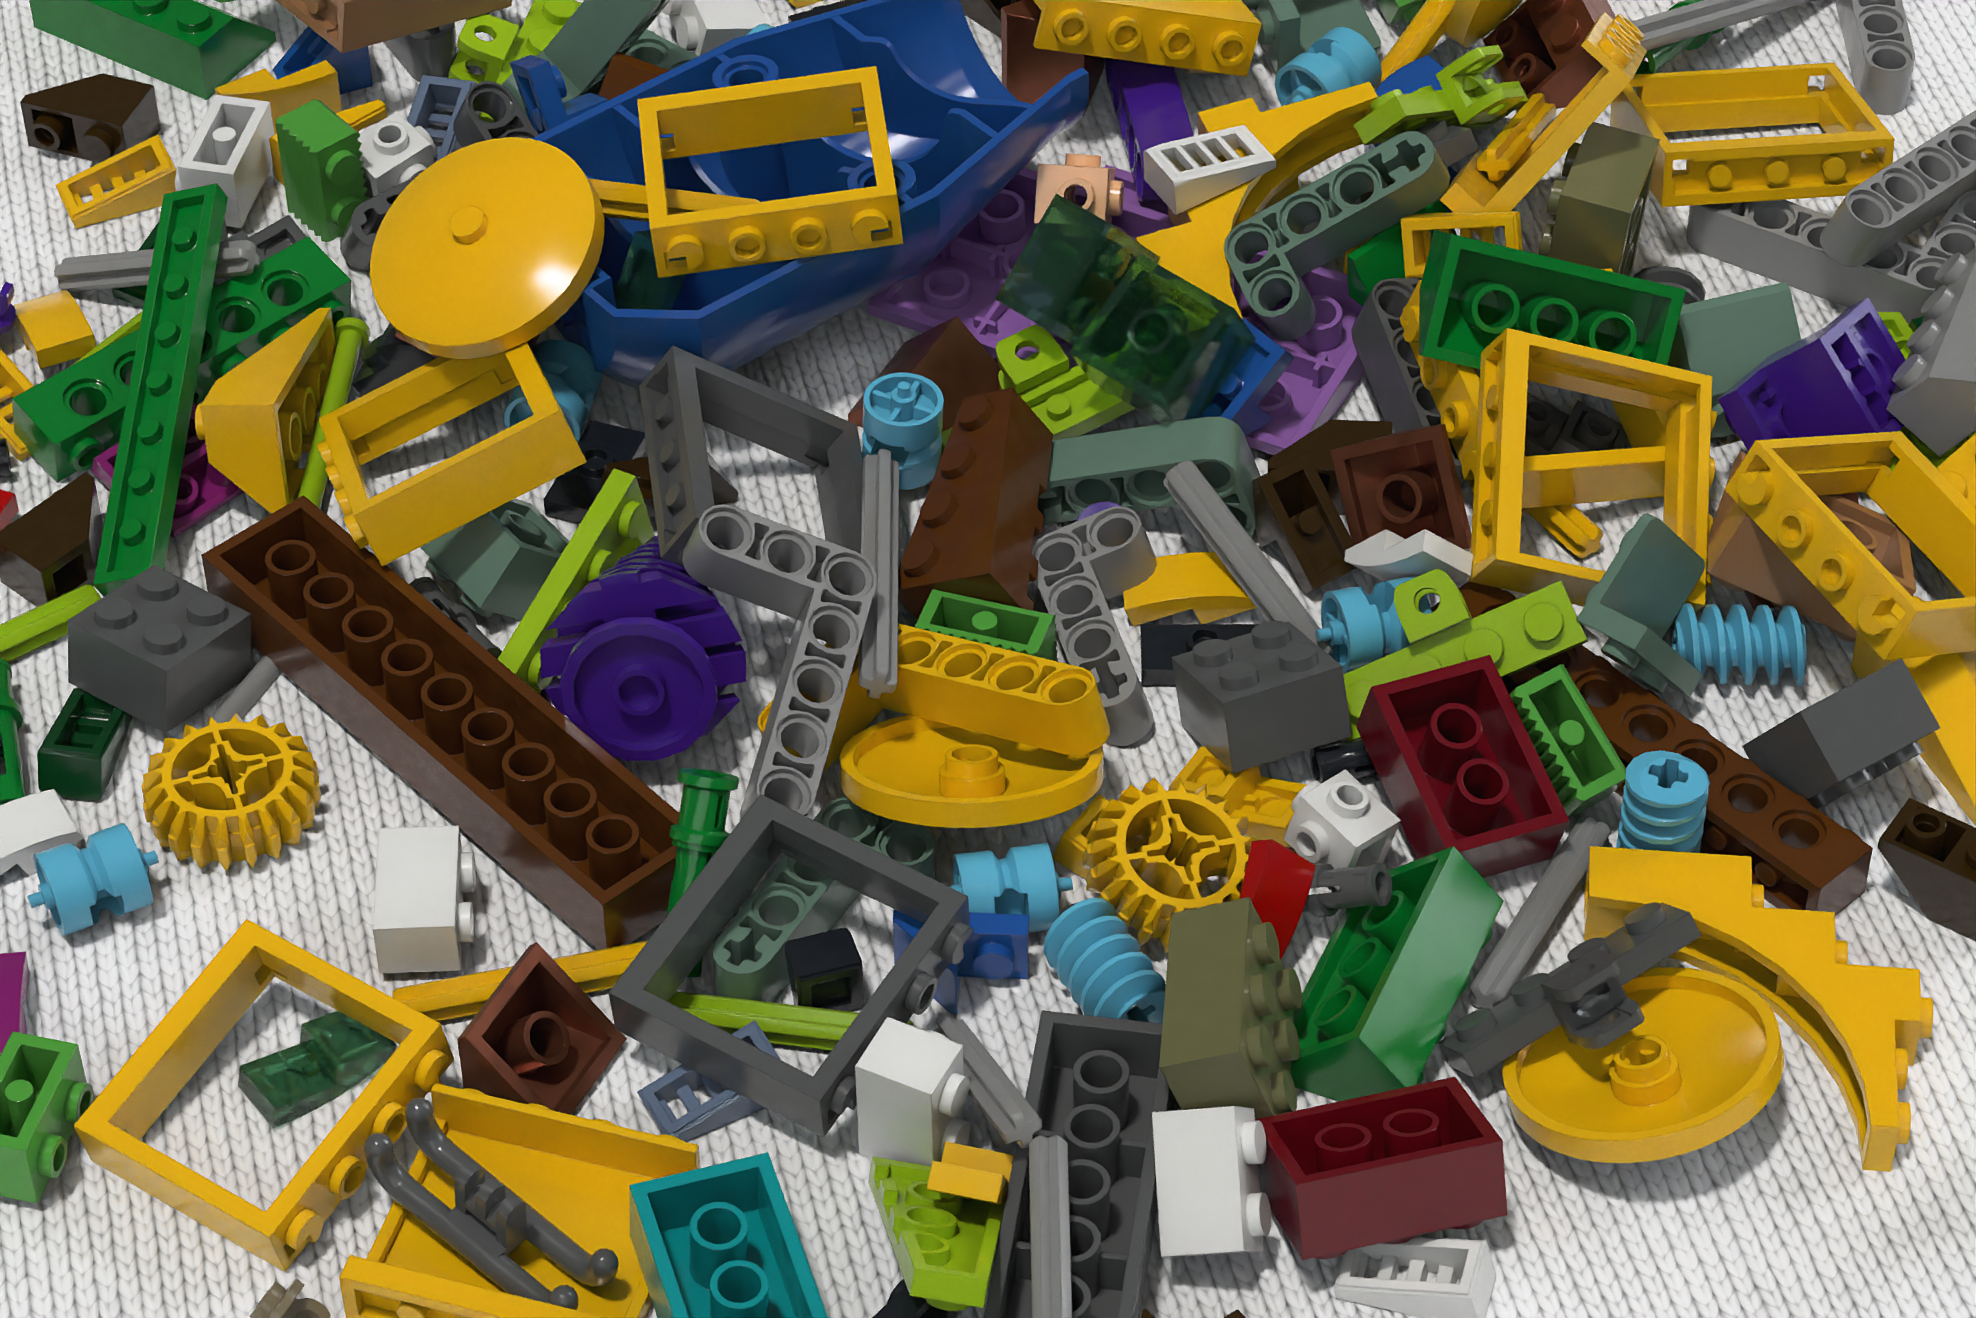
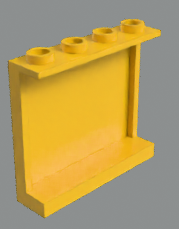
[1033,0,1262,77]
[1440,12,1647,238]
[339,1083,701,1318]

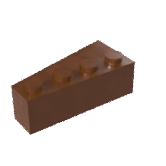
[898,388,1053,621]

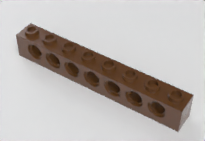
[1431,581,1873,916]

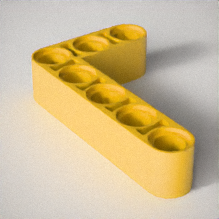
[757,623,1110,773]

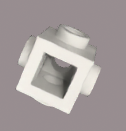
[358,111,437,199]
[1284,769,1401,890]

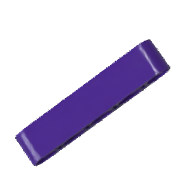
[1105,58,1194,201]

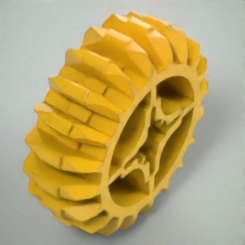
[141,712,321,872]
[1082,777,1260,954]

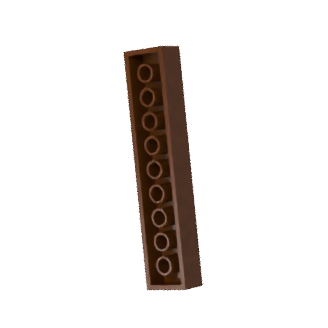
[201,495,679,950]

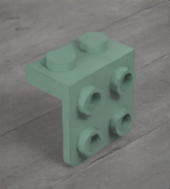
[1241,0,1381,74]
[1576,513,1705,697]

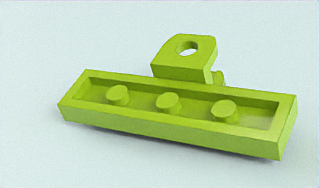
[448,0,582,123]
[1354,45,1529,145]
[941,325,1179,454]
[1343,569,1588,742]

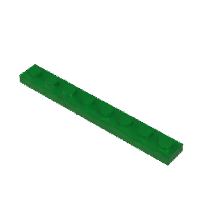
[93,183,228,597]

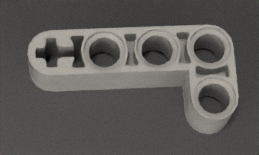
[1032,507,1157,746]

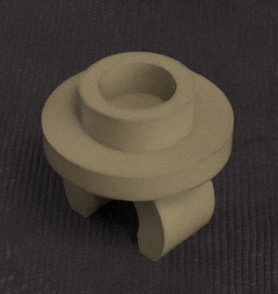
[249,1278,331,1318]

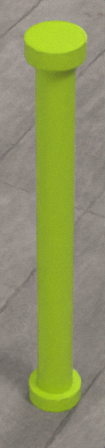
[297,317,370,509]

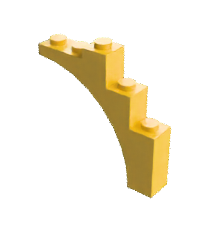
[1136,81,1378,376]
[1584,846,1933,1172]

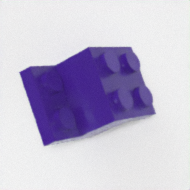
[1717,297,1906,451]

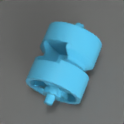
[1275,27,1382,106]
[504,340,602,442]
[862,372,944,490]
[1315,576,1432,673]
[27,823,159,936]
[951,843,1073,933]

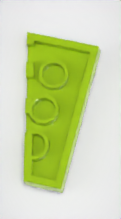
[498,468,655,694]
[868,1156,1005,1311]

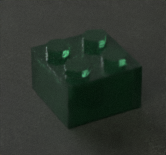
[995,193,1161,357]
[1069,254,1256,424]

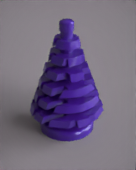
[540,535,746,761]

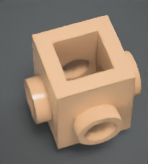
[1034,153,1124,238]

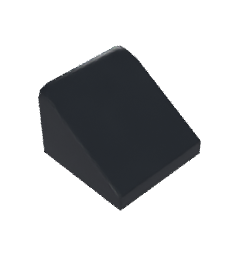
[785,928,864,1011]

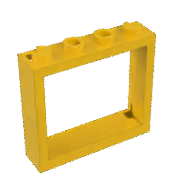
[1610,63,1895,207]
[637,66,903,278]
[1399,268,1667,508]
[1469,328,1717,626]
[317,341,587,566]
[1724,431,1976,661]
[73,919,454,1272]

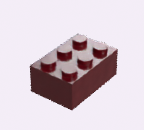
[1356,655,1569,878]
[1255,1077,1508,1260]

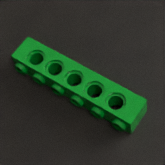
[12,236,351,482]

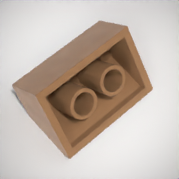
[1707,452,1916,642]

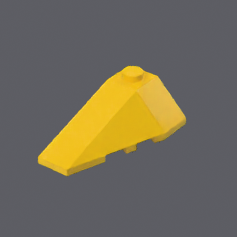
[195,308,336,514]
[1851,596,1976,826]

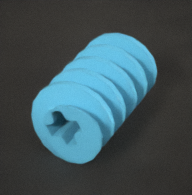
[1670,603,1807,686]
[1616,750,1710,853]
[1043,898,1166,1024]

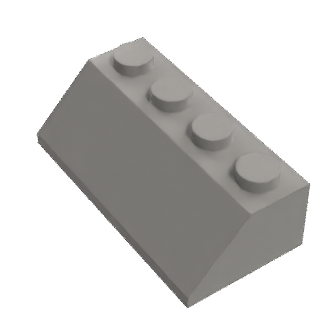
[1886,247,1976,457]

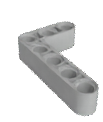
[1835,0,1915,115]
[1820,110,1976,267]
[1686,190,1976,325]
[682,504,877,821]

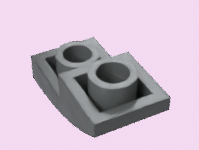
[1524,392,1627,456]

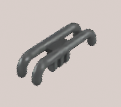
[364,1097,619,1310]

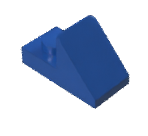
[510,55,607,135]
[1168,318,1295,436]
[893,910,1029,1015]

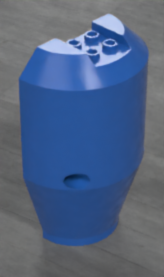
[531,0,1089,389]

